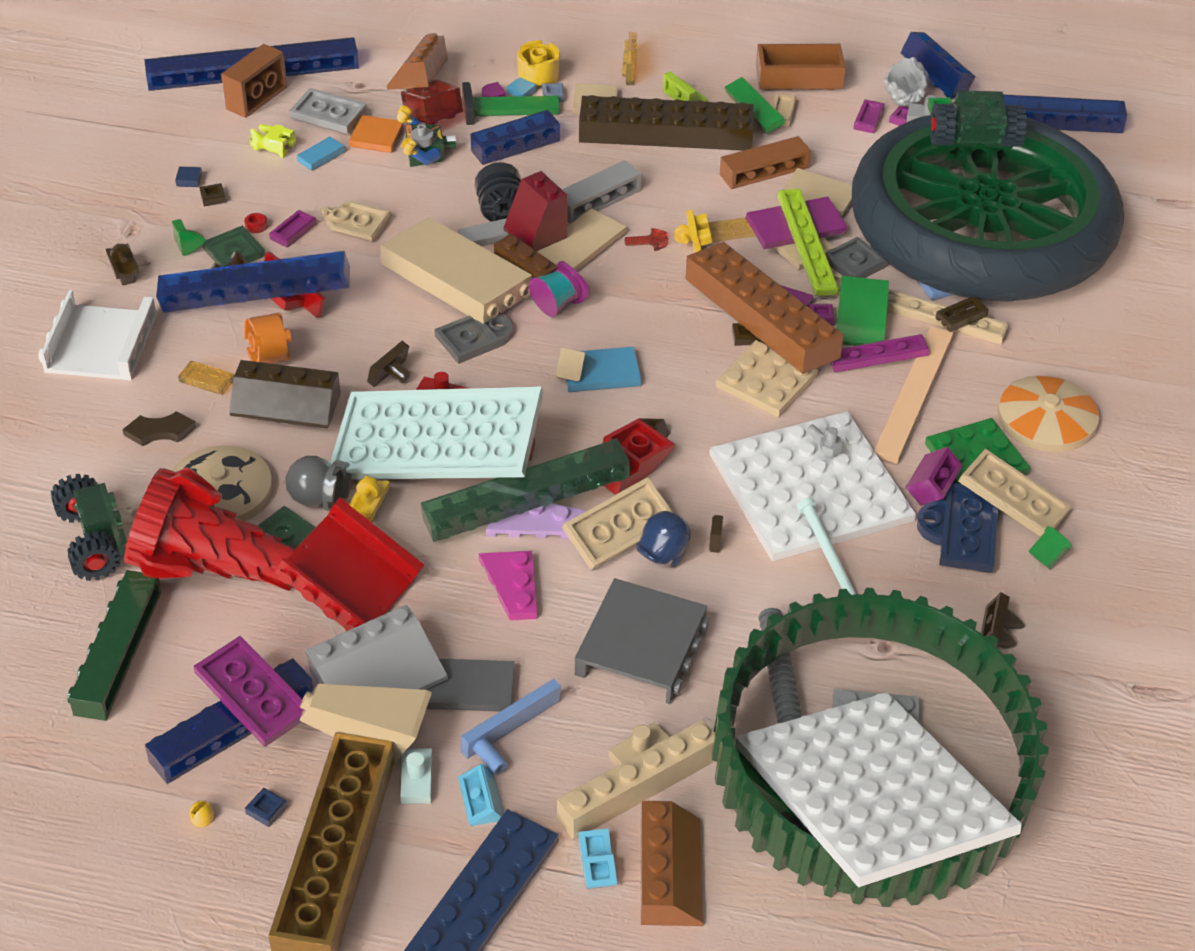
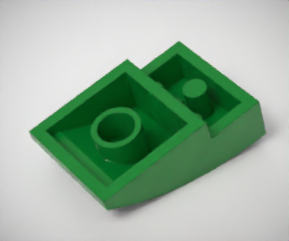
[836,276,889,346]

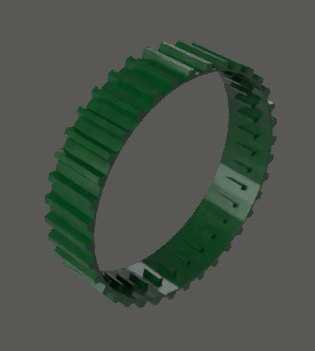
[712,588,1049,907]

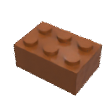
[221,43,287,118]

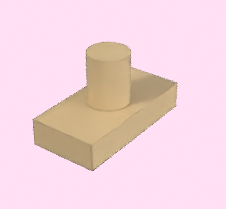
[609,722,669,766]

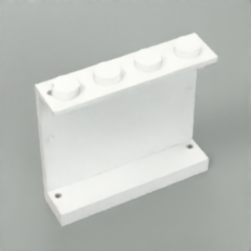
[39,290,157,380]

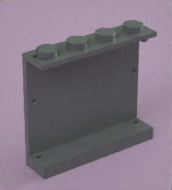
[575,578,710,704]

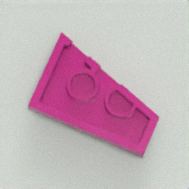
[479,551,537,620]

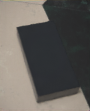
[462,82,475,125]

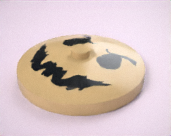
[172,446,273,521]

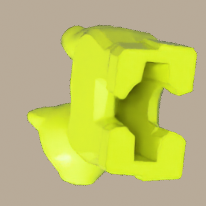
[250,124,296,158]

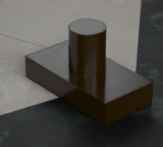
[367,340,411,387]

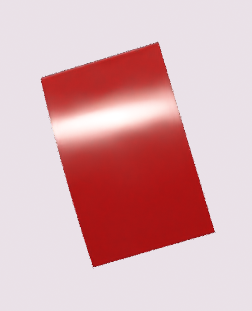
[582,418,675,495]

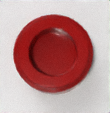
[244,213,268,233]

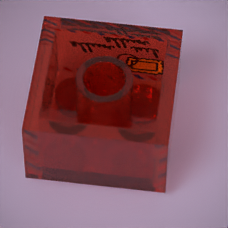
[401,79,463,125]

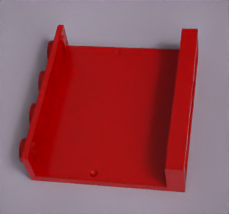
[275,498,424,631]

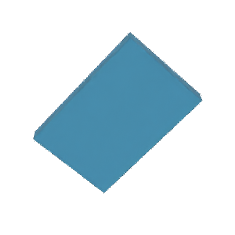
[565,347,641,392]

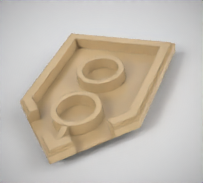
[320,201,391,242]

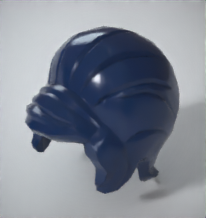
[636,511,691,568]

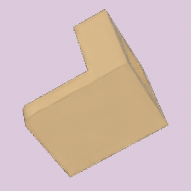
[555,348,585,381]

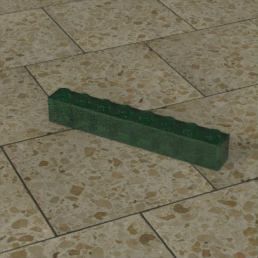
[421,439,630,542]

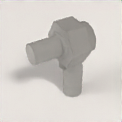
[806,424,842,458]

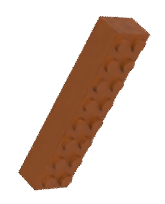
[685,242,843,374]

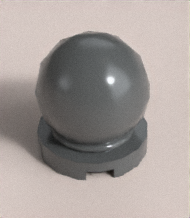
[285,456,352,512]

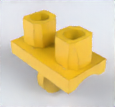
[674,209,713,253]
[349,475,390,522]

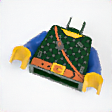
[397,105,456,167]

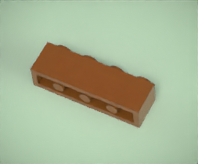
[719,136,811,190]

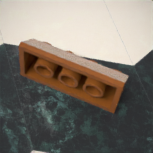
[387,33,448,90]
[641,801,703,926]

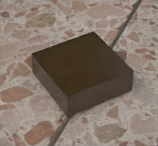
[199,183,226,207]
[709,515,723,553]

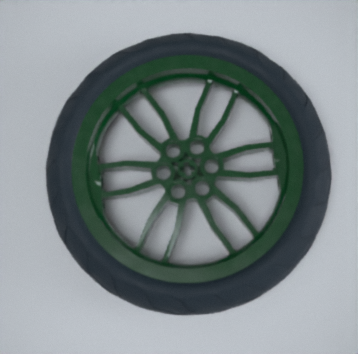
[852,110,1124,301]

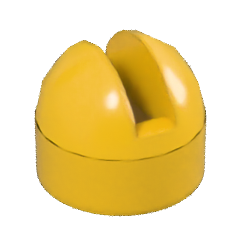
[189,800,214,827]

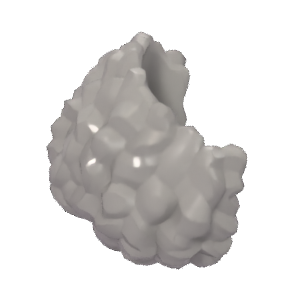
[884,57,929,107]

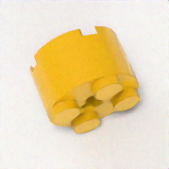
[517,40,559,88]

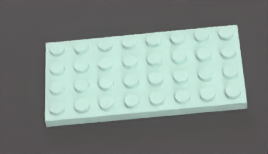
[330,387,544,479]

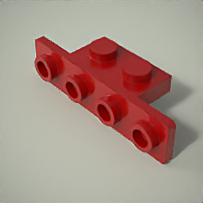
[257,252,325,318]

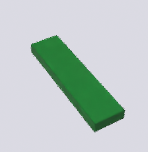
[724,77,785,134]
[473,95,559,116]

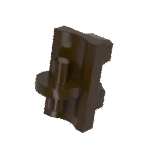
[105,243,140,285]

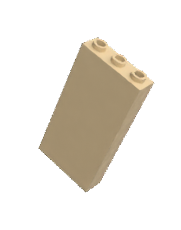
[380,217,532,324]

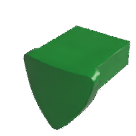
[172,219,206,256]
[1028,526,1072,570]

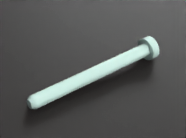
[797,498,856,595]

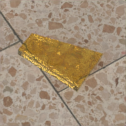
[622,32,638,85]

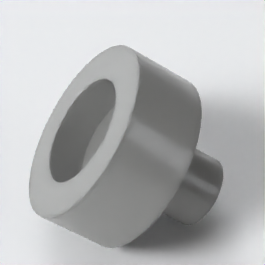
[411,124,433,148]

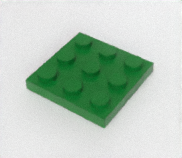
[925,418,1031,484]

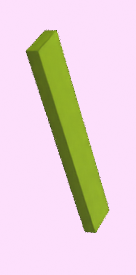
[777,189,839,296]

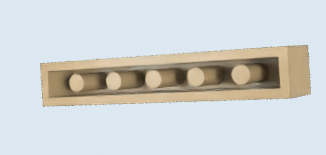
[557,719,715,840]

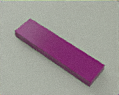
[830,334,929,373]

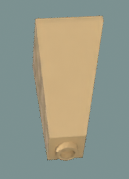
[300,684,432,764]

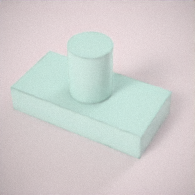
[401,748,432,804]

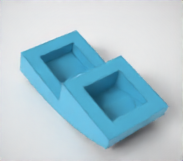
[578,829,617,889]

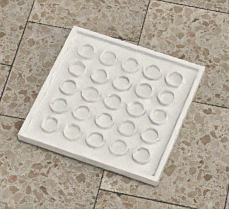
[709,411,916,561]

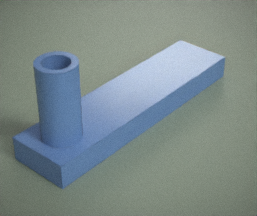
[461,679,561,775]

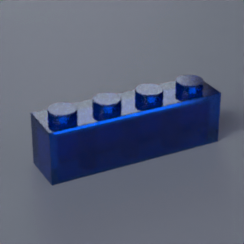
[900,32,976,99]
[470,110,560,165]

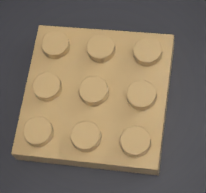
[716,340,818,418]

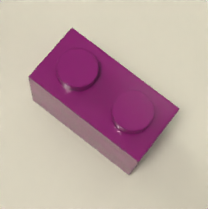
[906,447,963,506]

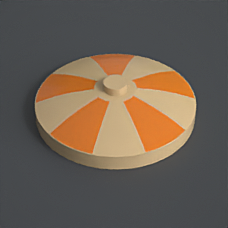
[998,376,1099,452]

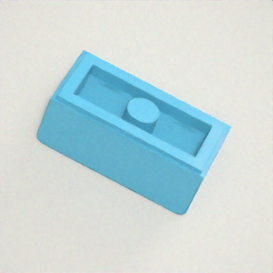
[458,763,504,826]

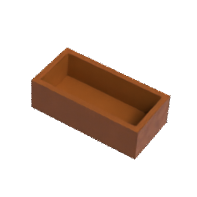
[756,43,845,90]

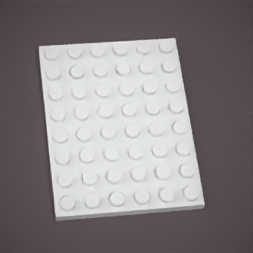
[735,692,1021,887]

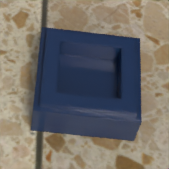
[175,166,202,187]
[245,787,288,827]

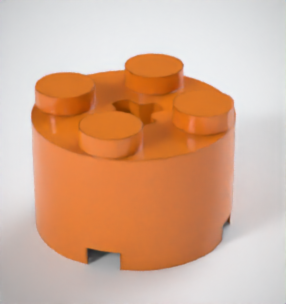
[244,312,291,364]

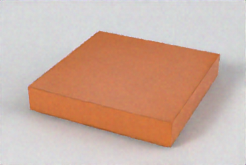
[349,115,404,153]

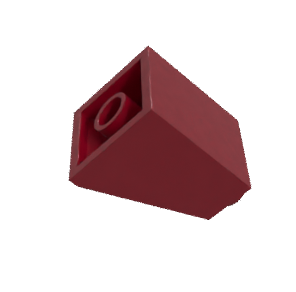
[504,171,567,251]

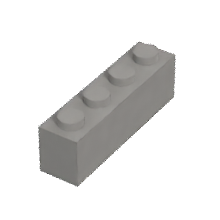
[562,160,642,224]

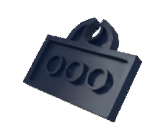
[917,483,998,573]

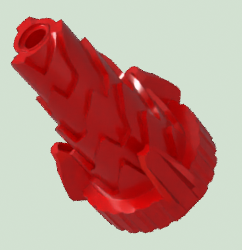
[124,467,295,591]

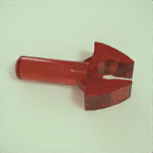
[624,228,669,251]

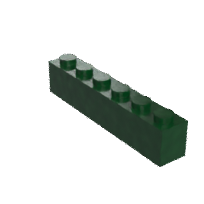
[67,570,162,721]

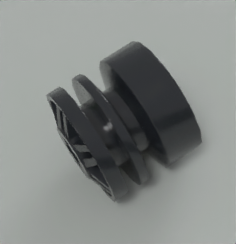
[475,162,522,222]

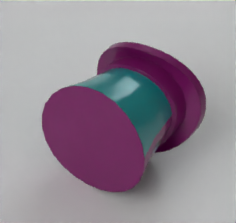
[529,261,590,317]

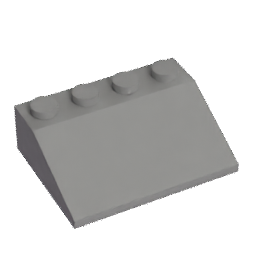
[305,605,448,690]

